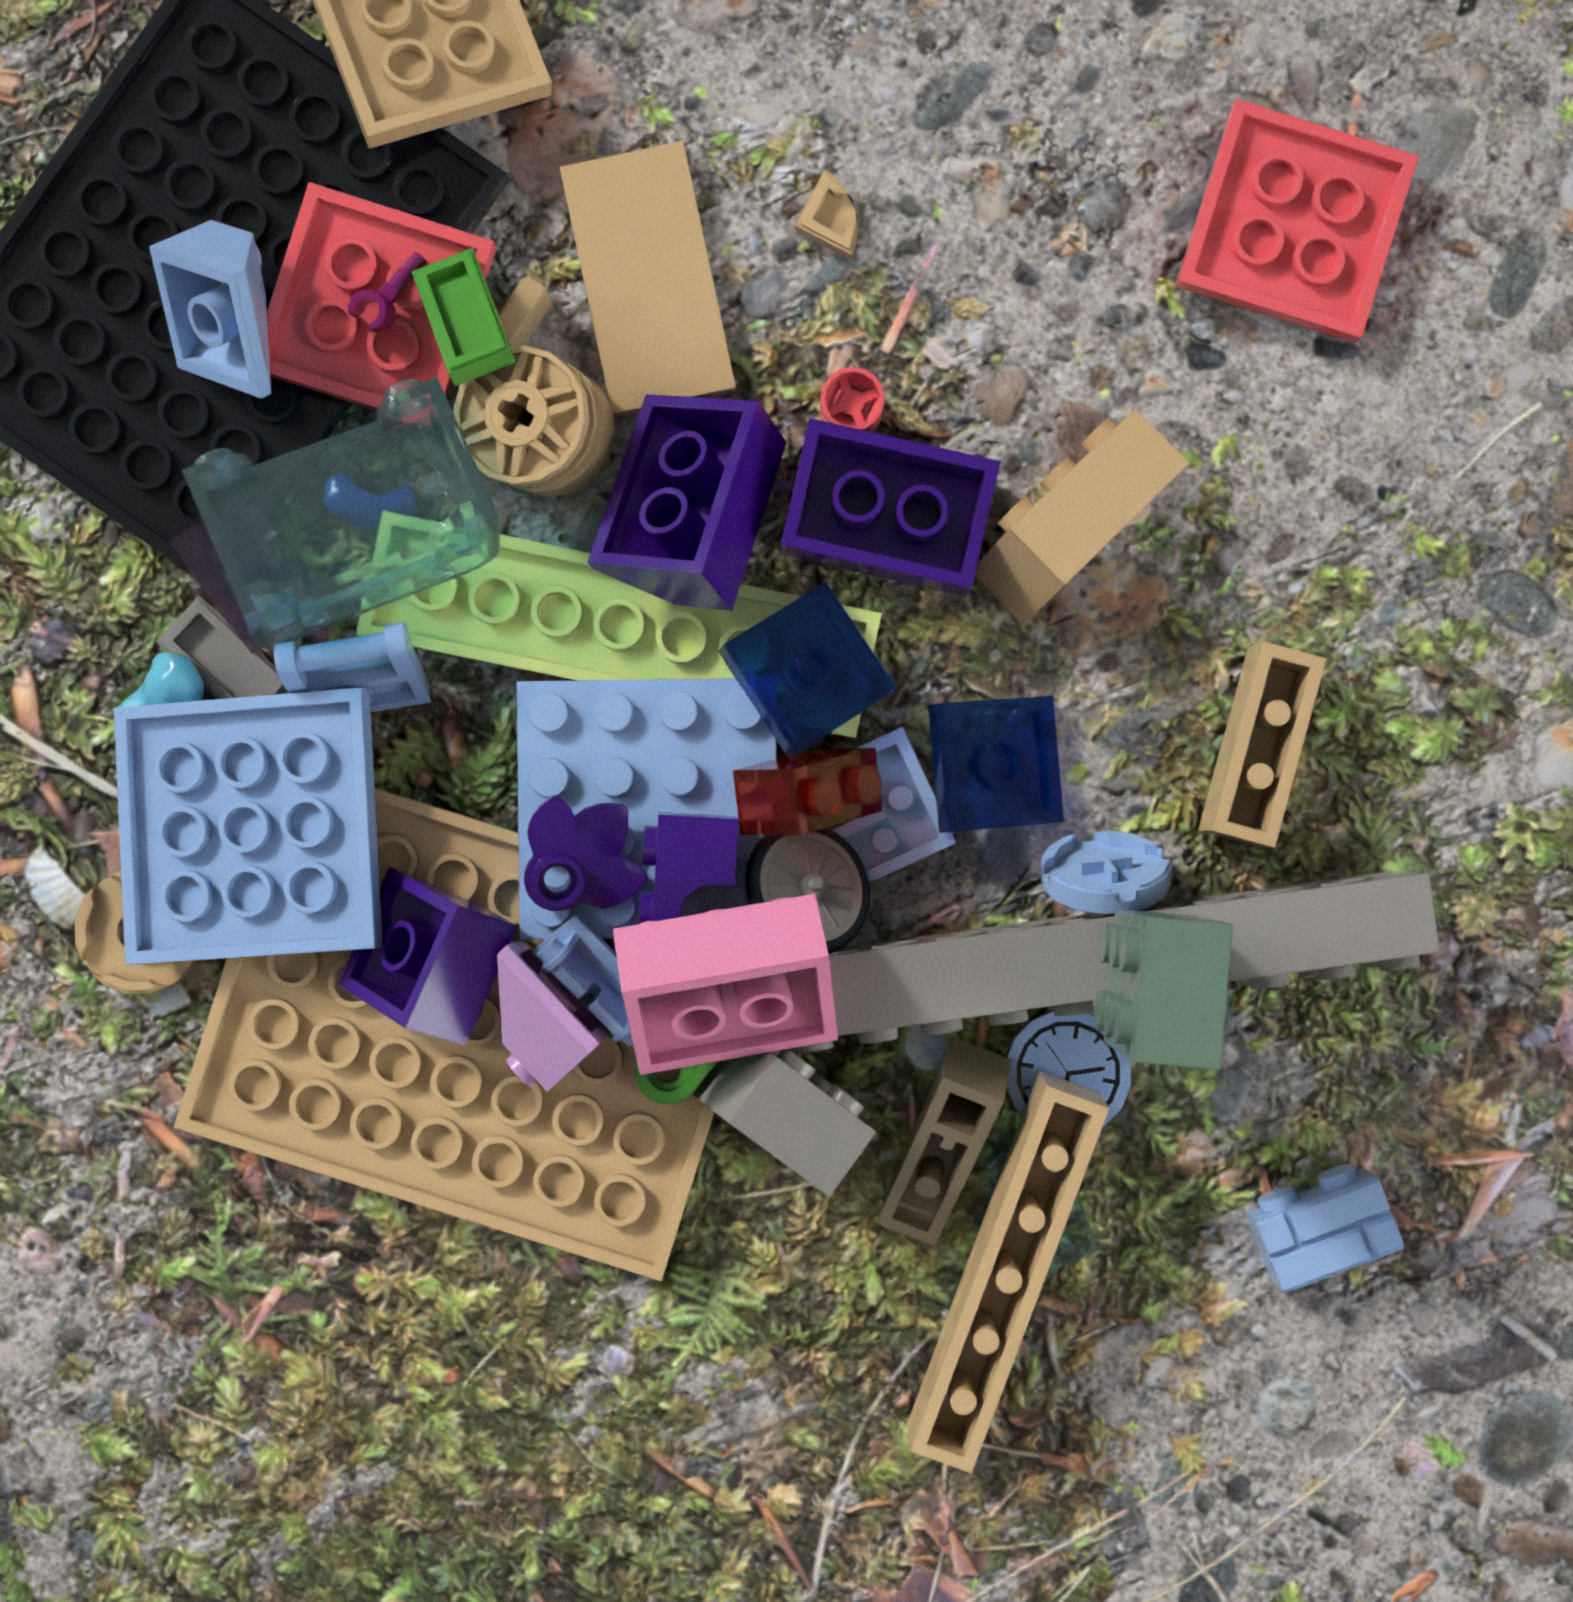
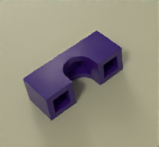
[639,812,739,924]

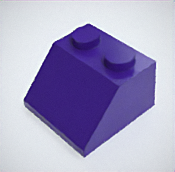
[338,866,518,1046]

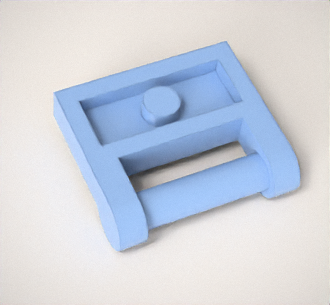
[274,622,431,713]

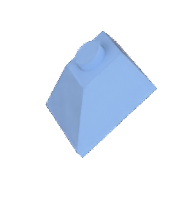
[149,220,271,399]

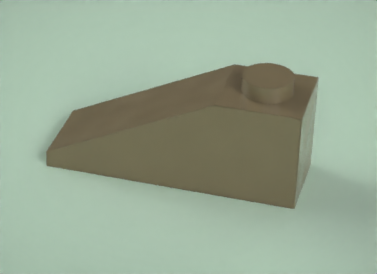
[876,1036,1011,1246]

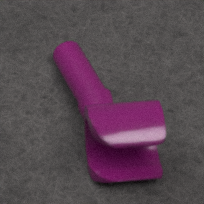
[348,251,427,332]

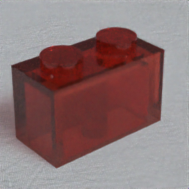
[732,748,883,835]

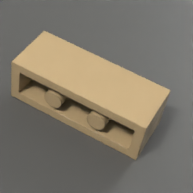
[1198,641,1327,848]

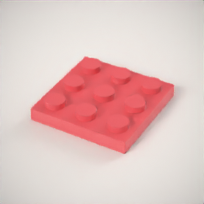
[1175,99,1419,343]
[267,182,497,430]

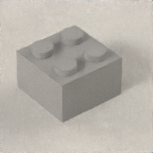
[693,1049,876,1197]

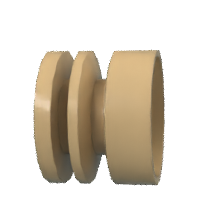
[453,345,616,497]

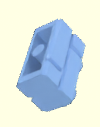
[1246,1164,1404,1294]

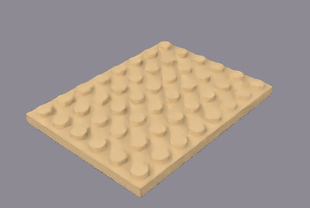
[173,787,714,1281]

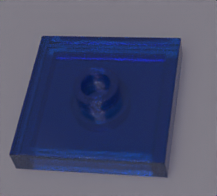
[718,582,897,760]
[928,696,1064,833]

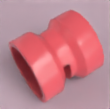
[820,367,885,432]

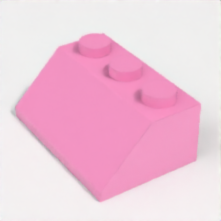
[613,894,838,1075]

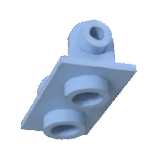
[531,913,633,1047]

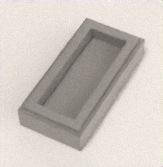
[156,595,287,699]

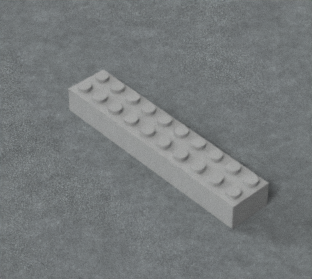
[794,871,1440,1053]

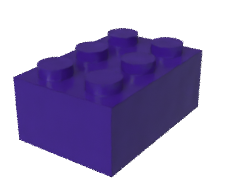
[780,418,1001,597]

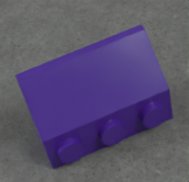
[587,394,787,611]

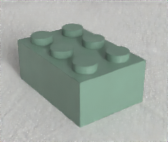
[1095,909,1233,1070]

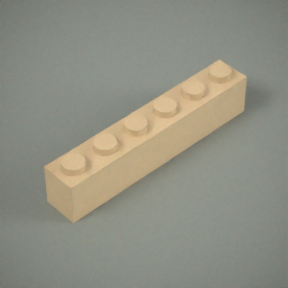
[907,1070,1109,1473]

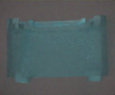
[182,377,500,648]

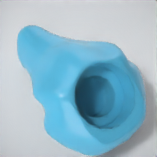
[119,651,204,707]

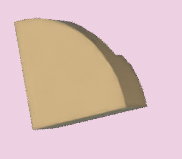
[795,170,858,260]

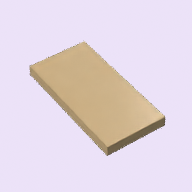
[559,140,737,418]

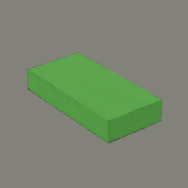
[412,248,516,386]

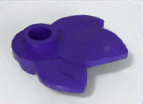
[524,795,648,911]

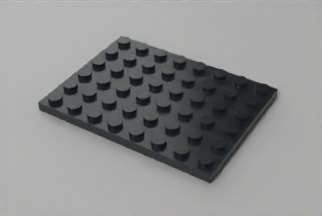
[0,0,510,592]

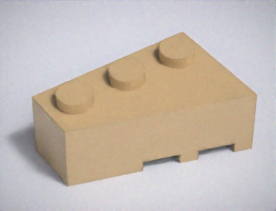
[975,408,1190,625]

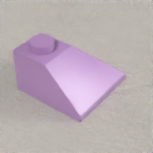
[497,940,610,1092]

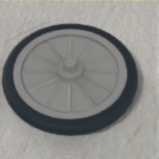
[745,821,870,954]

